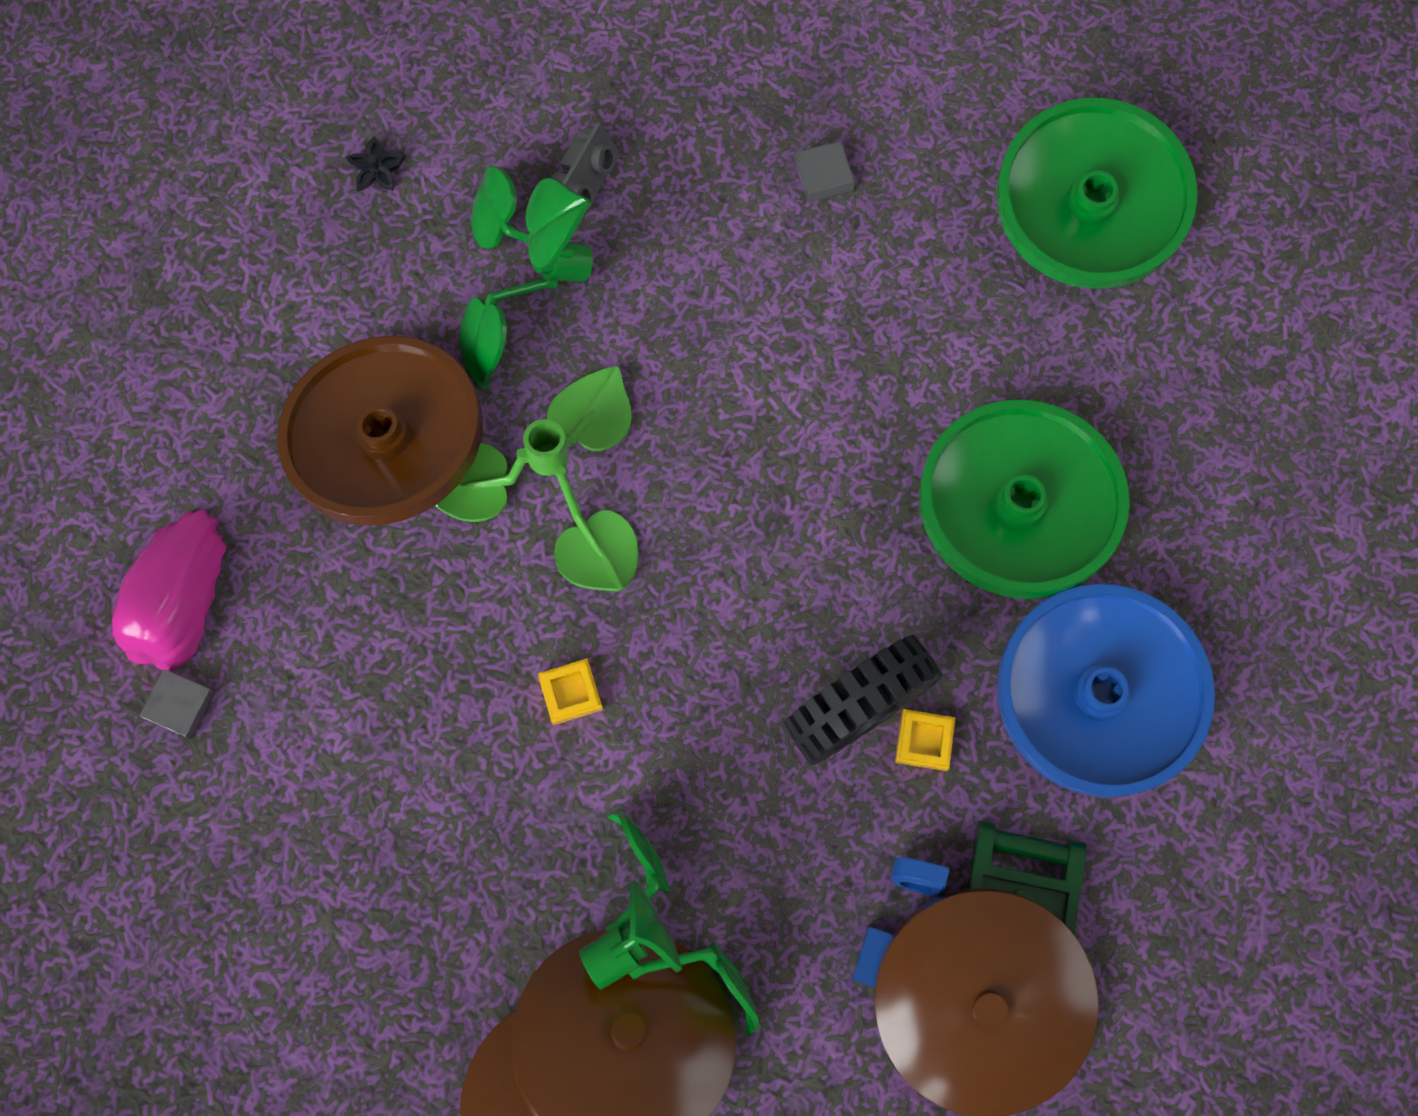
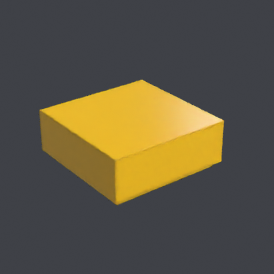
[538,658,603,725]
[895,709,956,771]

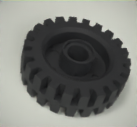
[783,634,943,765]

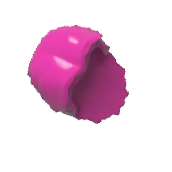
[112,508,227,671]

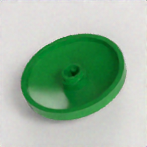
[996,98,1197,289]
[919,400,1130,599]

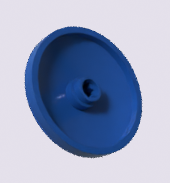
[997,584,1215,798]

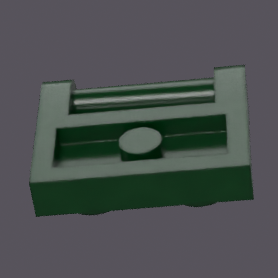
[967,821,1087,935]

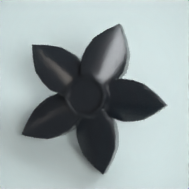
[345,136,405,192]

